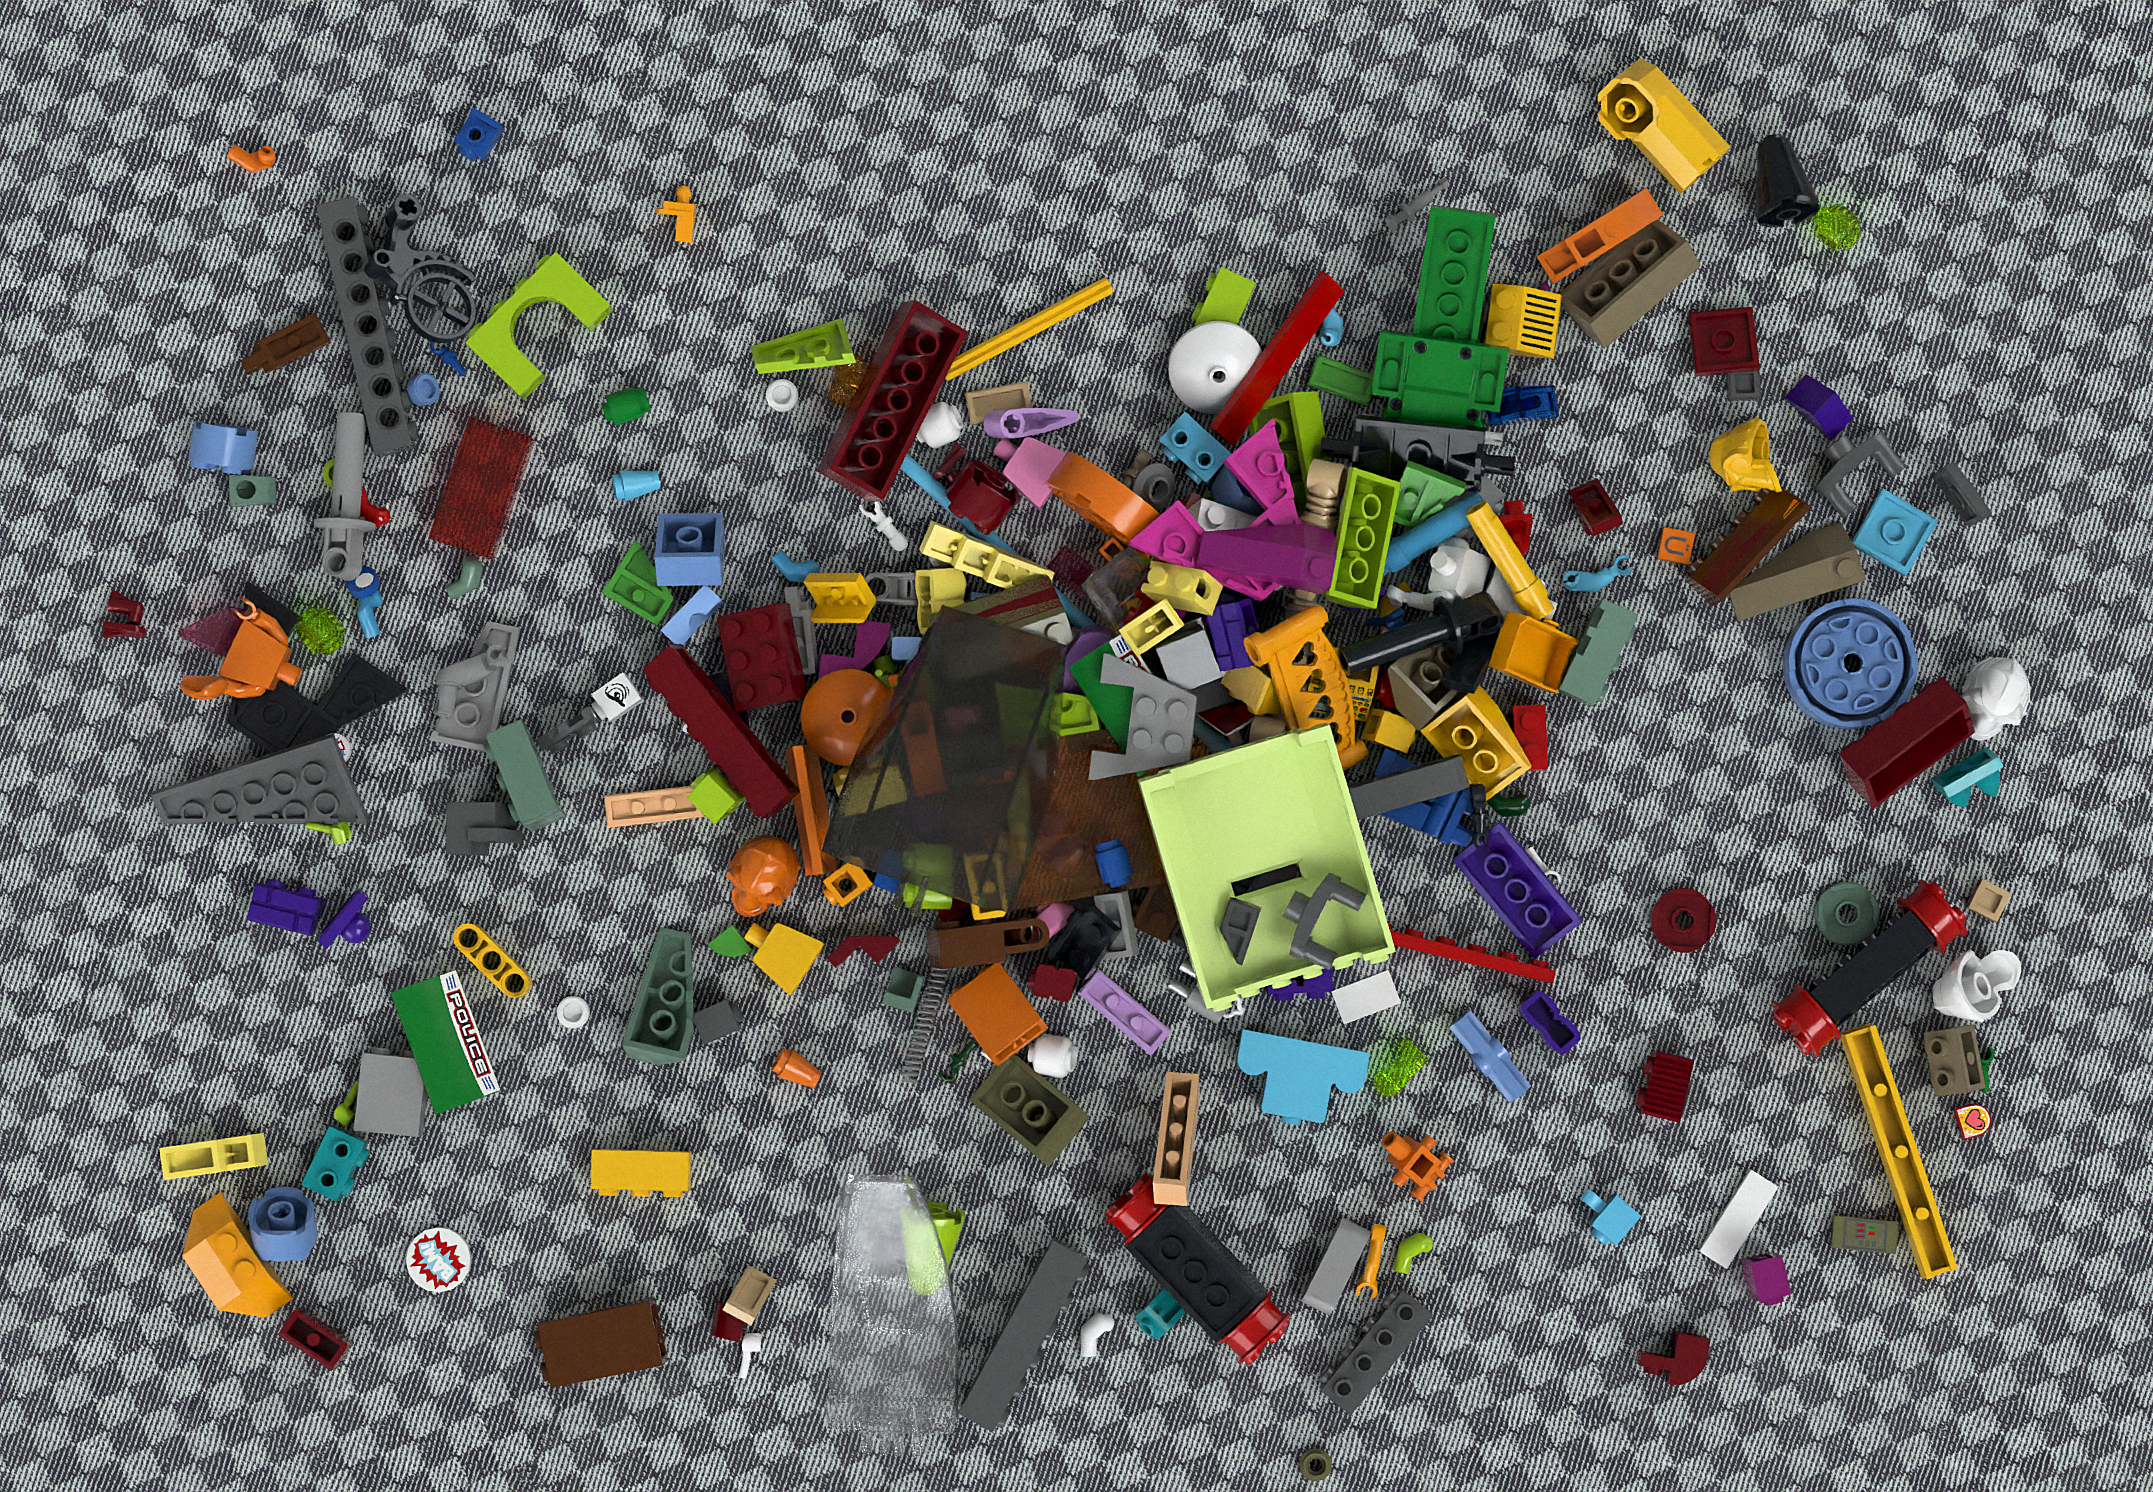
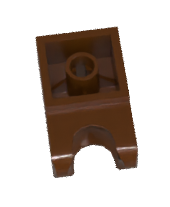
[926,917,1050,970]

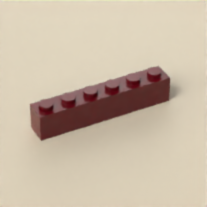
[643,644,800,818]

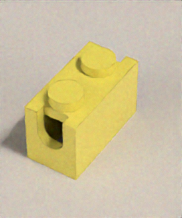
[1141,561,1223,616]

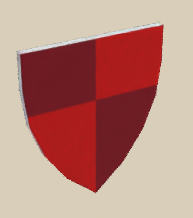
[1197,698,1256,747]

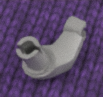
[433,644,509,717]

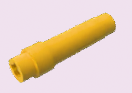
[1465,501,1554,620]

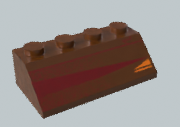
[1685,487,1811,606]

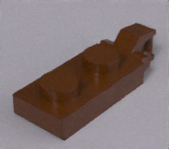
[240,313,331,375]

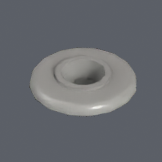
[1132,463,1175,511]

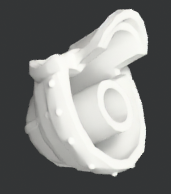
[1961,657,2031,741]
[1933,950,2021,1023]

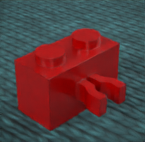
[1509,705,1548,772]

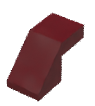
[827,936,901,968]

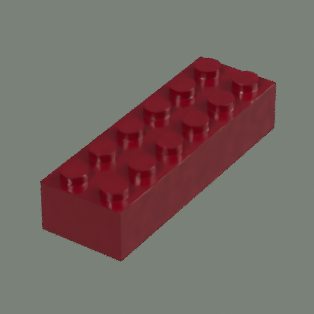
[816,300,968,502]

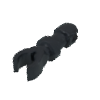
[1470,784,1489,848]

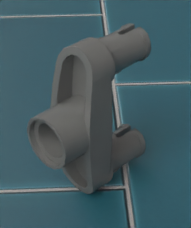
[1814,432,1907,518]
[1282,873,1367,970]

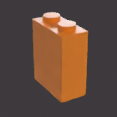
[946,962,1048,1067]

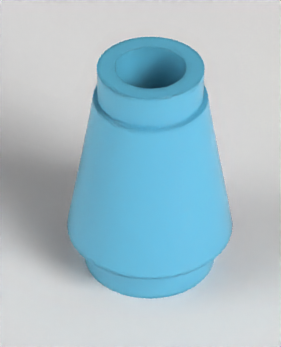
[612,470,660,502]

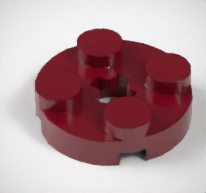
[1650,888,1716,953]

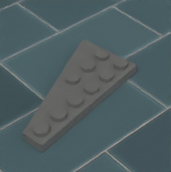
[151,733,369,824]

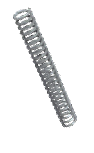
[900,967,950,1083]

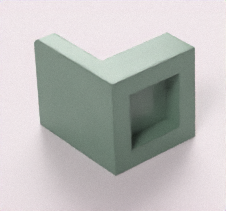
[882,967,925,1013]

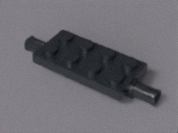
[1320,415,1516,493]

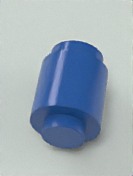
[1094,838,1134,888]

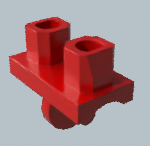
[1499,500,1533,556]

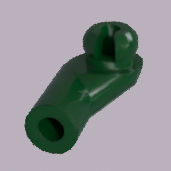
[1486,792,1531,817]

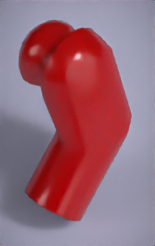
[360,487,391,527]

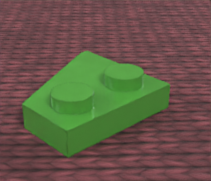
[1393,460,1466,529]
[602,541,675,627]

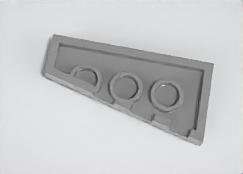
[429,621,520,752]

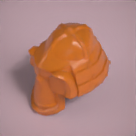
[726,834,801,917]

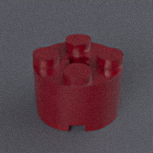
[945,459,1020,535]

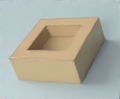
[1966,879,2011,922]

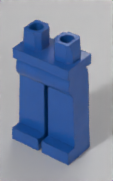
[1372,748,1473,847]

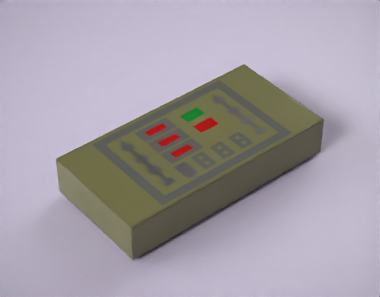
[1830,1215,1899,1254]

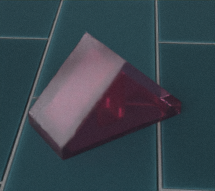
[1046,545,1103,602]
[178,606,247,656]

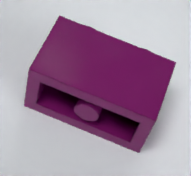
[1740,1252,1791,1306]

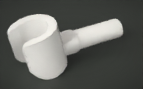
[1526,847,1561,883]
[738,1333,761,1378]

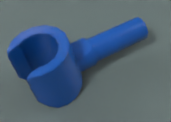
[1365,608,1409,631]

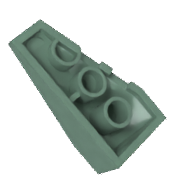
[622,927,694,1065]

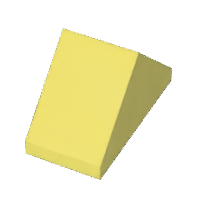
[1119,598,1184,657]

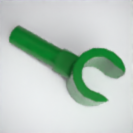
[1978,1046,1995,1092]

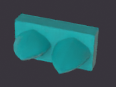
[1931,747,2004,807]

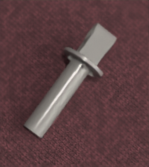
[314,412,376,581]

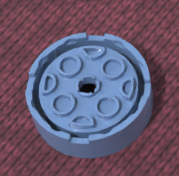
[1782,598,1918,729]

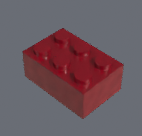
[716,603,808,712]

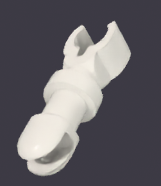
[859,501,908,551]

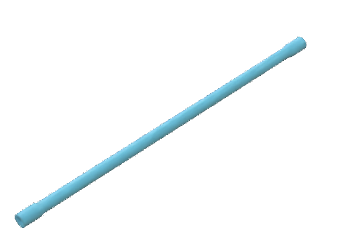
[900,454,1234,754]

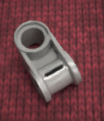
[865,572,919,607]

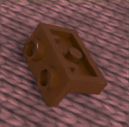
[1131,868,1178,943]

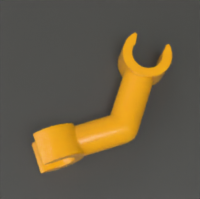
[1356,1223,1386,1299]

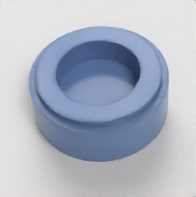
[407,373,440,406]

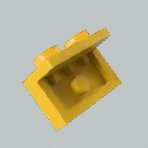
[804,573,877,623]

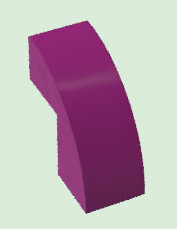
[818,620,892,680]

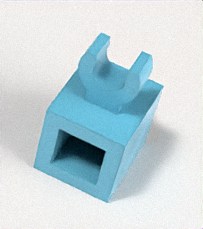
[1580,1189,1641,1246]

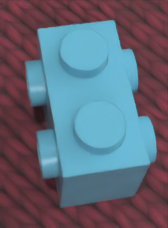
[1159,412,1231,486]

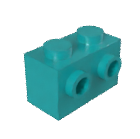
[301,1125,370,1202]

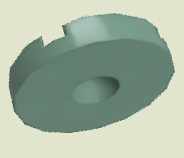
[1814,882,1880,946]

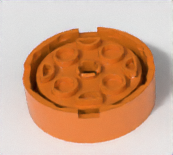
[1045,451,1161,560]

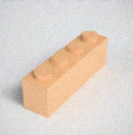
[1153,1072,1200,1206]

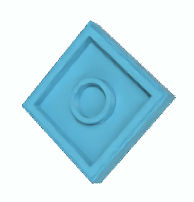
[1851,488,1938,577]

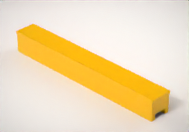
[1840,1023,1958,1279]

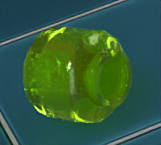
[1813,204,1862,251]
[296,607,345,656]

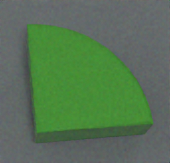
[707,925,753,957]

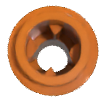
[771,1048,822,1089]

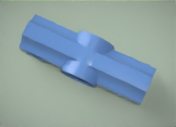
[1448,1010,1531,1103]

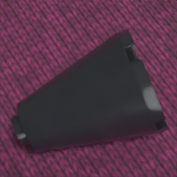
[1755,134,1819,227]

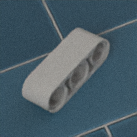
[1300,1217,1371,1316]

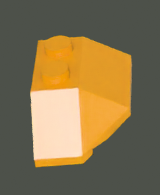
[182,1192,293,1318]

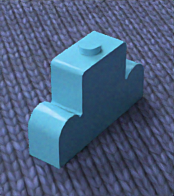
[1237,1029,1370,1126]

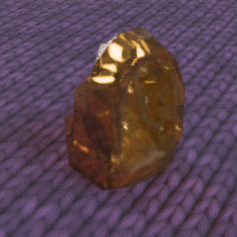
[825,354,867,408]

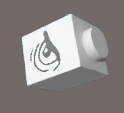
[591,672,644,722]

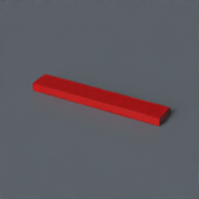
[1209,271,1344,446]

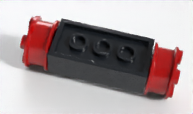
[1771,880,1968,1058]
[1104,1172,1291,1366]

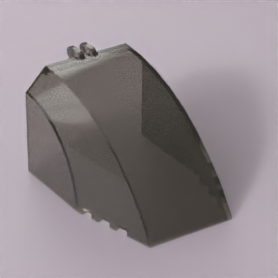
[821,605,1067,917]

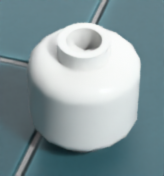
[916,401,964,449]
[1028,1034,1078,1078]

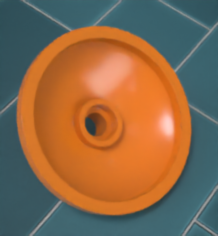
[801,669,898,766]

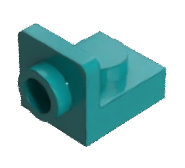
[1134,1288,1186,1340]

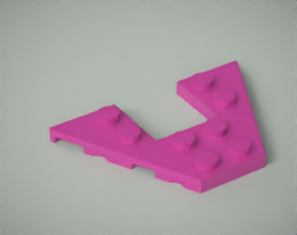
[1128,419,1302,602]

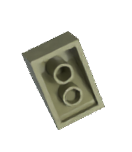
[969,1054,1090,1167]

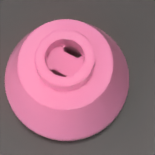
[1034,898,1075,939]

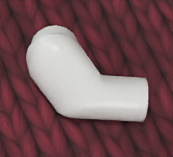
[1081,1313,1114,1357]

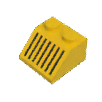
[1485,283,1562,359]

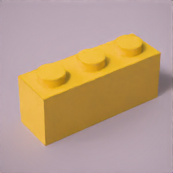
[590,1149,692,1197]

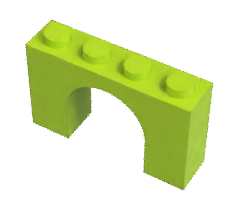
[465,252,614,400]

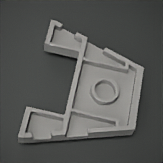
[1088,653,1198,780]

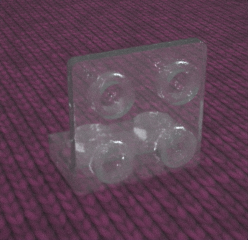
[1081,546,1148,636]

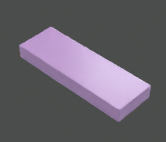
[1078,969,1172,1056]

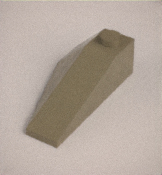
[1729,522,1866,622]
[1387,642,1464,731]

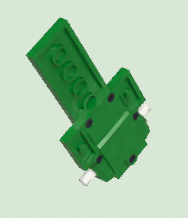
[1362,205,1509,446]

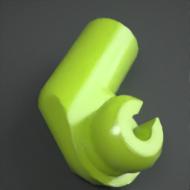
[1393,1233,1433,1274]

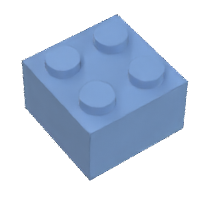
[654,513,726,586]

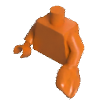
[180,598,303,700]

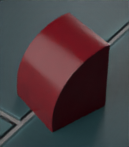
[710,1301,746,1342]

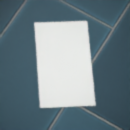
[1331,970,1401,1024]

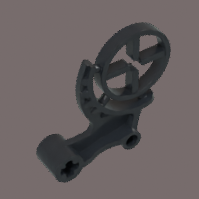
[364,194,477,343]

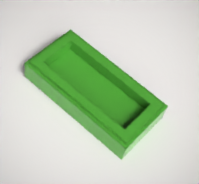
[1307,355,1374,407]

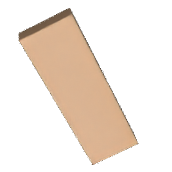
[604,786,704,828]

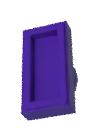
[318,888,371,949]

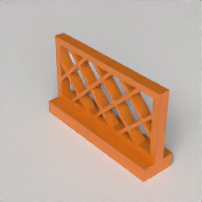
[785,745,838,876]

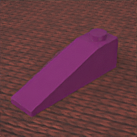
[1196,523,1337,595]

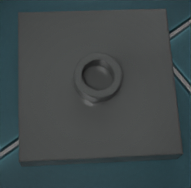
[1932,461,1992,526]

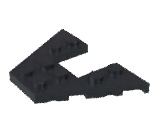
[227,581,408,753]

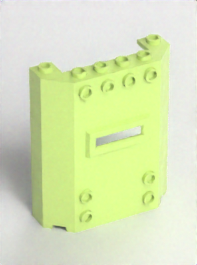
[1137,723,1396,1012]

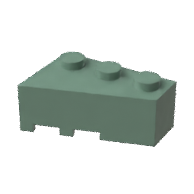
[1558,598,1638,707]

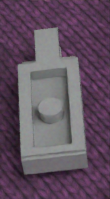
[784,586,819,675]

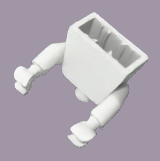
[1386,527,1491,611]

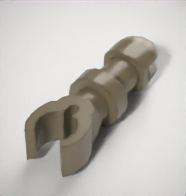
[1122,449,1153,490]

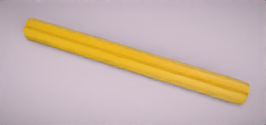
[945,278,1113,381]

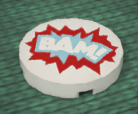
[406,1227,472,1292]

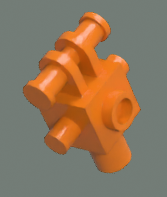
[1381,1131,1454,1202]

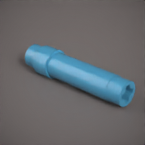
[1383,491,1484,576]

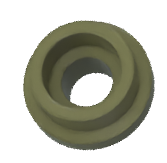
[1299,1448,1332,1481]

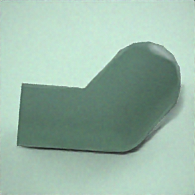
[445,555,483,600]

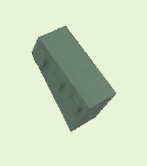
[484,719,567,832]

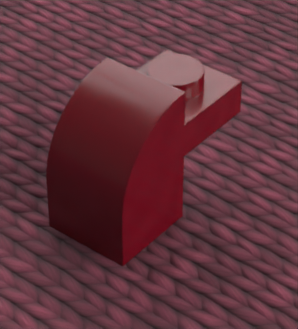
[1635,1330,1711,1385]

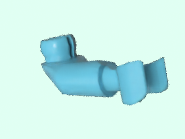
[1563,554,1633,592]

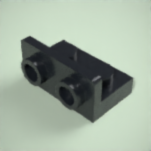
[1047,905,1122,980]

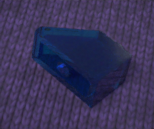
[1486,385,1559,426]

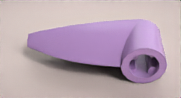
[983,408,1078,438]

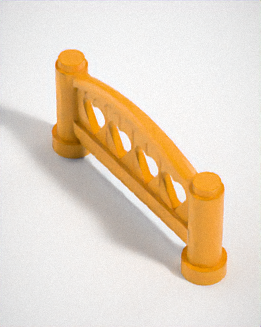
[1243,604,1368,772]

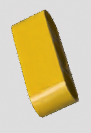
[453,923,532,998]

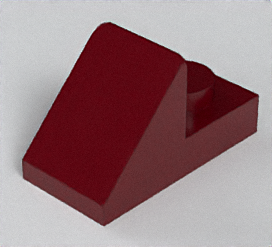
[1568,478,1623,536]

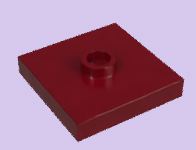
[1688,307,1760,377]

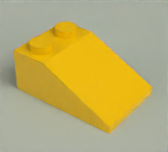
[1420,684,1531,801]

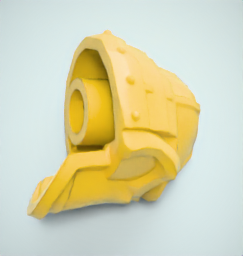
[1708,416,1782,493]

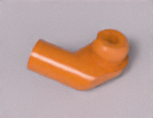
[227,144,276,173]

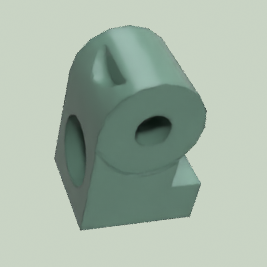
[229,475,276,507]

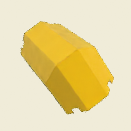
[1597,58,1731,194]

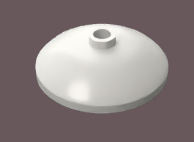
[1168,321,1262,414]

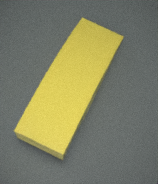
[159,1133,268,1180]

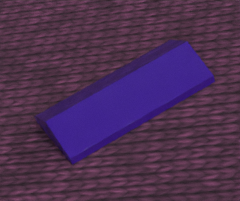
[1452,821,1583,959]

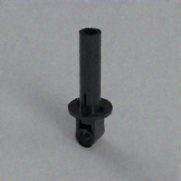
[1338,592,1504,676]

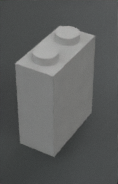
[353,1047,427,1137]

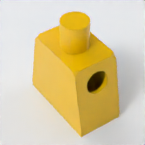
[744,922,826,995]

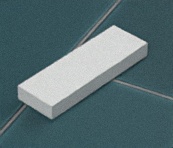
[1698,1169,1778,1269]

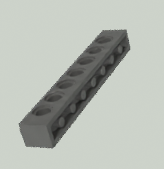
[316,196,419,457]

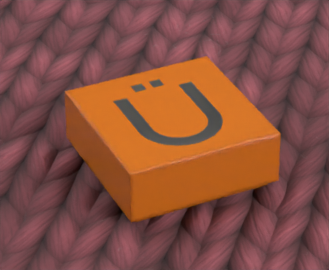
[1657,527,1695,565]

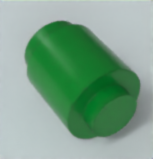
[601,386,651,426]

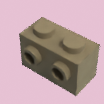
[1924,1024,1986,1097]

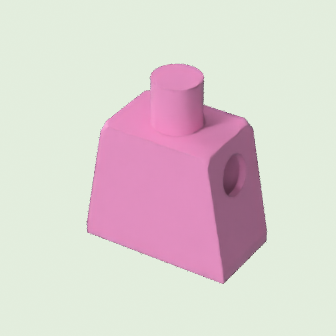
[993,436,1066,511]

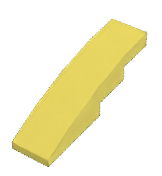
[919,521,1055,589]

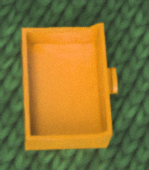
[1488,611,1580,694]

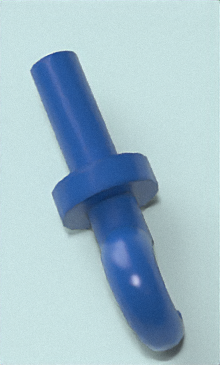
[429,341,467,377]

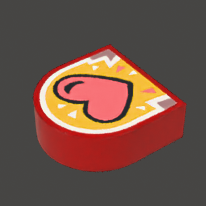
[1953,1104,1991,1140]

